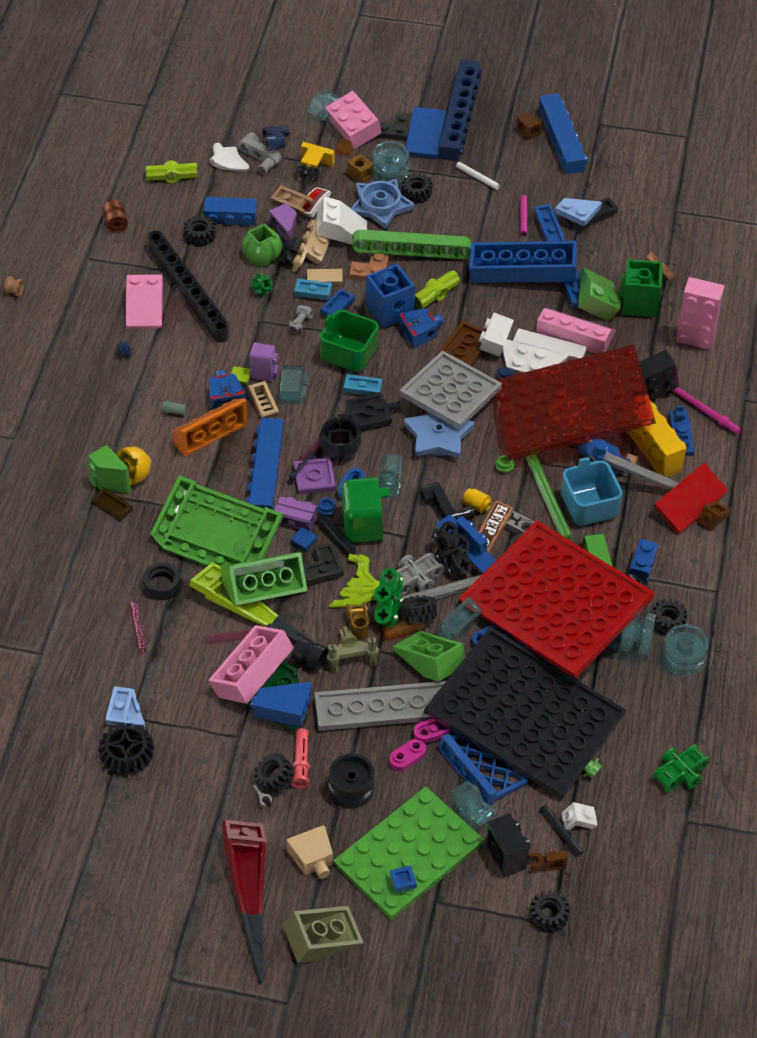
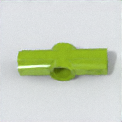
[146,160,198,183]
[415,270,460,309]

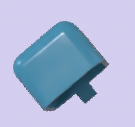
[561,457,622,526]

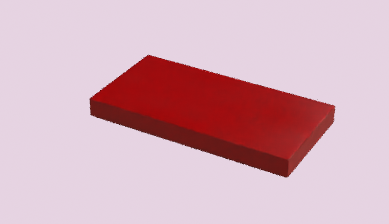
[653,462,729,534]

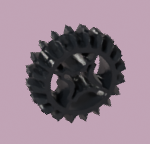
[98,722,155,776]

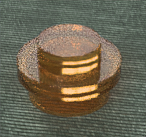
[336,139,353,154]

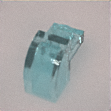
[306,90,339,121]
[451,781,497,826]

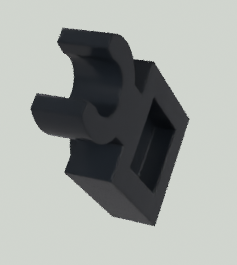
[280,236,302,266]

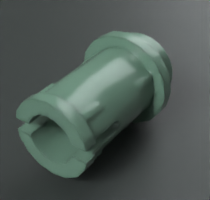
[162,400,186,416]

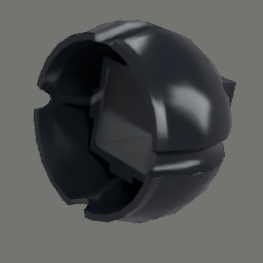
[319,417,361,460]

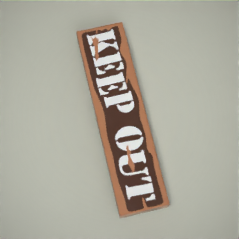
[466,501,513,571]

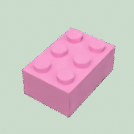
[325,91,382,149]

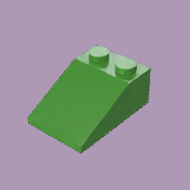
[578,267,621,321]
[393,631,465,682]

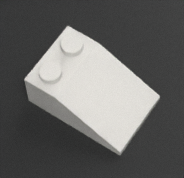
[316,197,367,245]

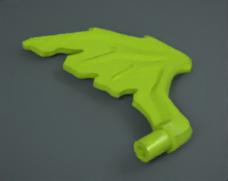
[329,554,381,608]

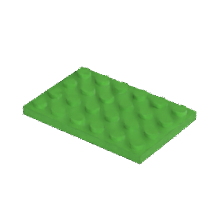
[333,787,485,921]

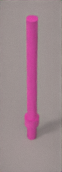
[671,387,741,434]

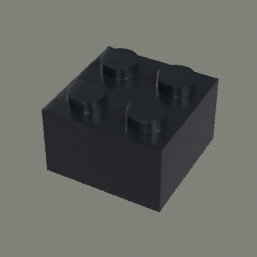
[633,350,679,400]
[485,813,531,878]

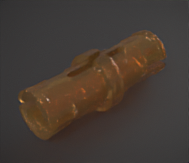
[383,621,425,640]

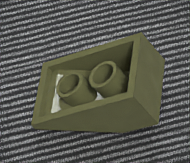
[283,906,364,963]

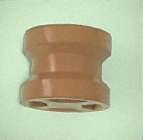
[4,276,24,296]

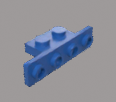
[436,515,496,574]

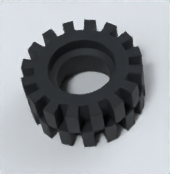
[401,173,432,204]
[184,215,215,247]
[401,595,437,624]
[650,599,688,636]
[254,752,295,793]
[530,890,570,933]

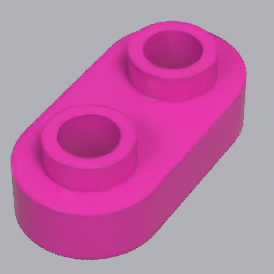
[414,718,453,743]
[389,739,426,772]

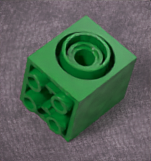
[620,259,662,317]

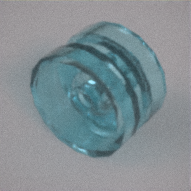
[372,141,409,183]
[620,612,657,657]
[662,624,709,676]

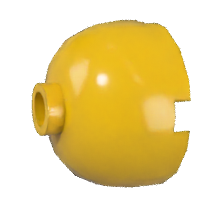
[116,446,151,485]

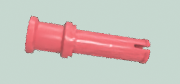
[291,728,310,789]

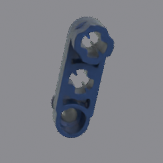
[262,125,290,151]

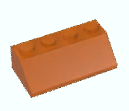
[172,398,248,457]

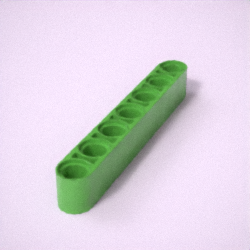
[352,230,472,259]

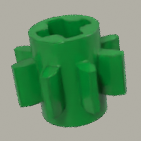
[250,273,272,296]

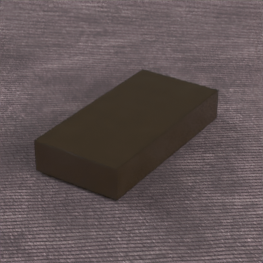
[91,488,133,522]

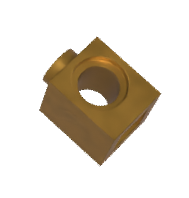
[348,154,374,183]

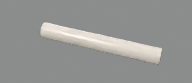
[456,162,500,190]

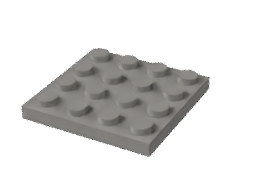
[399,351,502,429]

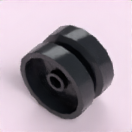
[329,754,375,808]

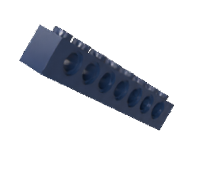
[439,59,482,161]

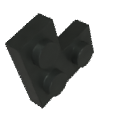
[376,112,412,141]
[303,542,344,585]

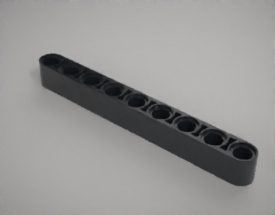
[148,230,229,343]

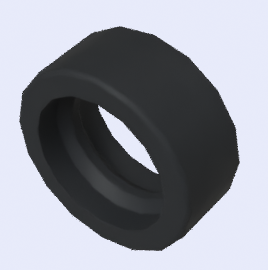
[143,562,181,600]

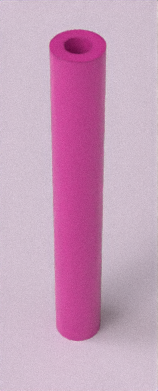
[520,195,527,236]

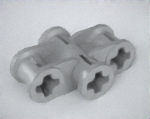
[390,553,445,596]

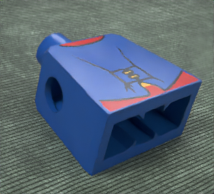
[399,308,444,349]
[209,370,245,410]

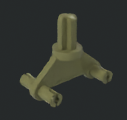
[327,626,379,673]

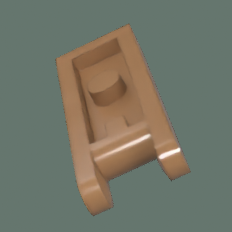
[271,185,314,214]

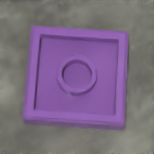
[294,458,336,495]

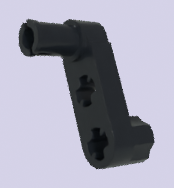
[419,481,475,520]

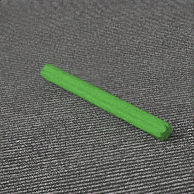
[525,451,572,540]

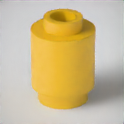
[463,488,492,513]

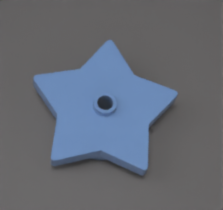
[351,179,414,228]
[404,413,474,458]

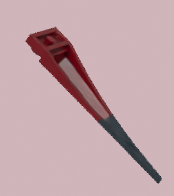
[222,820,266,985]

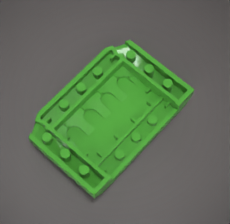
[151,475,284,567]

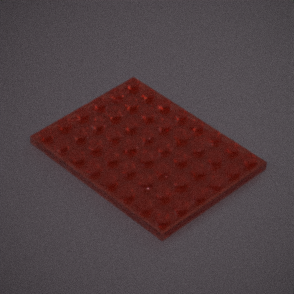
[495,344,656,460]

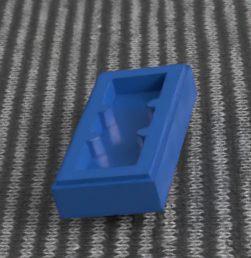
[320,289,355,317]

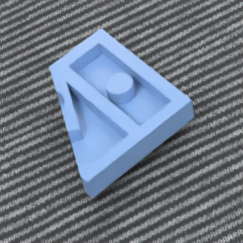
[555,198,602,226]

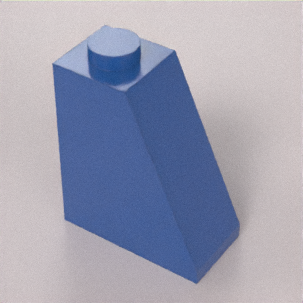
[251,682,312,727]

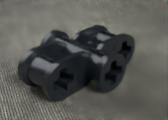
[432,521,472,580]

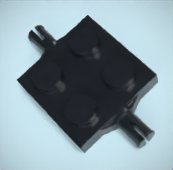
[338,392,400,431]

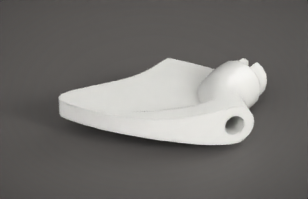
[209,143,249,172]

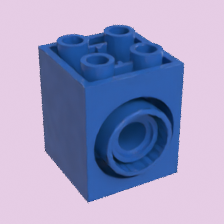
[366,263,415,328]

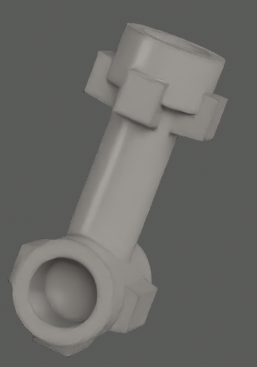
[288,305,314,334]

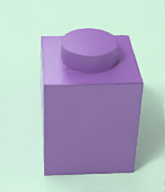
[269,203,297,241]

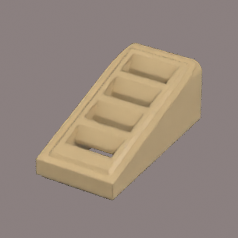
[247,381,279,418]

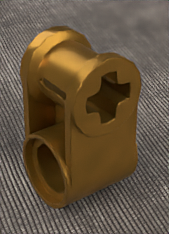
[346,602,369,640]

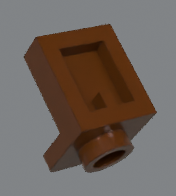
[697,501,731,531]

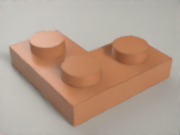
[349,253,389,281]

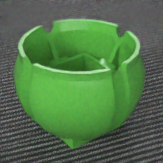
[242,224,282,266]

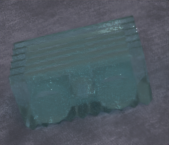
[280,365,309,404]
[380,454,403,497]
[437,597,482,640]

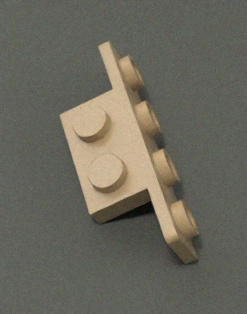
[291,218,331,272]

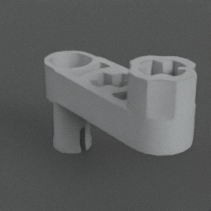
[238,132,282,175]

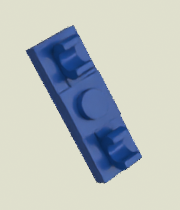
[669,406,695,456]

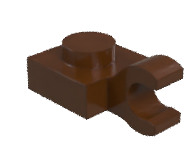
[529,850,568,871]

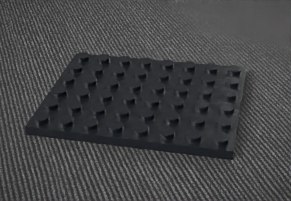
[423,627,627,800]

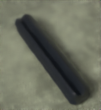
[316,514,356,557]

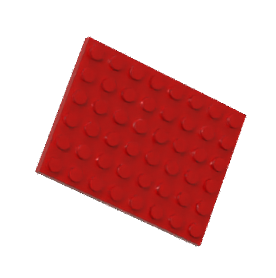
[458,520,655,679]

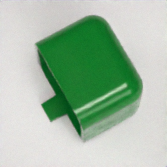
[320,310,379,372]
[341,477,390,543]

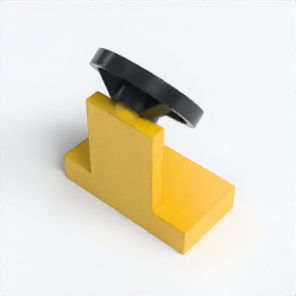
[296,142,335,176]

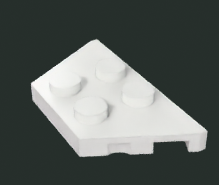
[503,340,568,381]

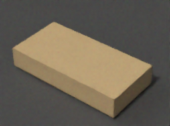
[307,269,343,286]

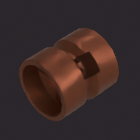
[102,200,128,233]

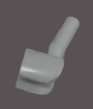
[253,784,272,809]

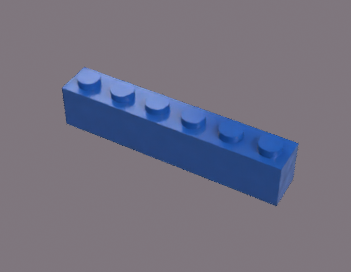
[538,93,588,175]
[246,418,284,510]

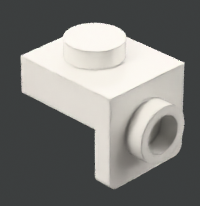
[562,802,597,831]

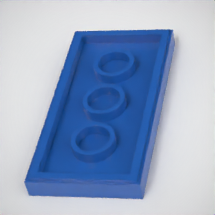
[405,107,446,159]

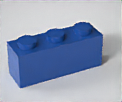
[204,197,257,226]

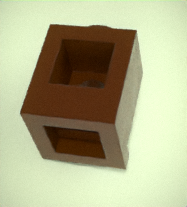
[516,112,542,140]

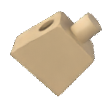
[287,825,333,879]

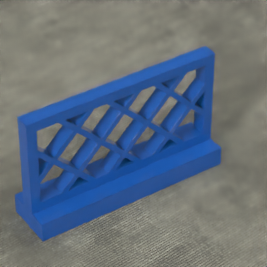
[439,733,528,808]

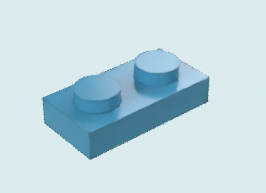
[294,279,332,300]
[343,374,383,395]

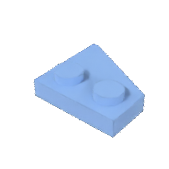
[105,687,145,730]

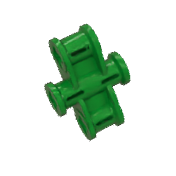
[374,568,403,628]
[652,744,711,793]

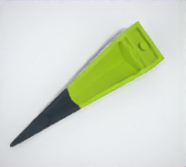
[189,562,329,654]

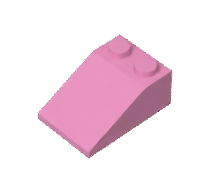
[126,275,164,328]

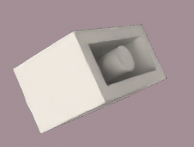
[479,313,514,357]

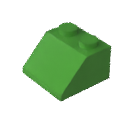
[88,445,131,494]

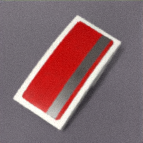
[298,187,331,218]

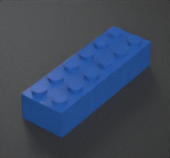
[469,241,578,283]

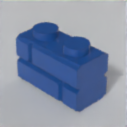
[629,539,659,585]

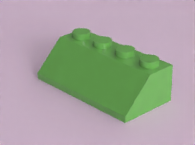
[220,552,307,605]

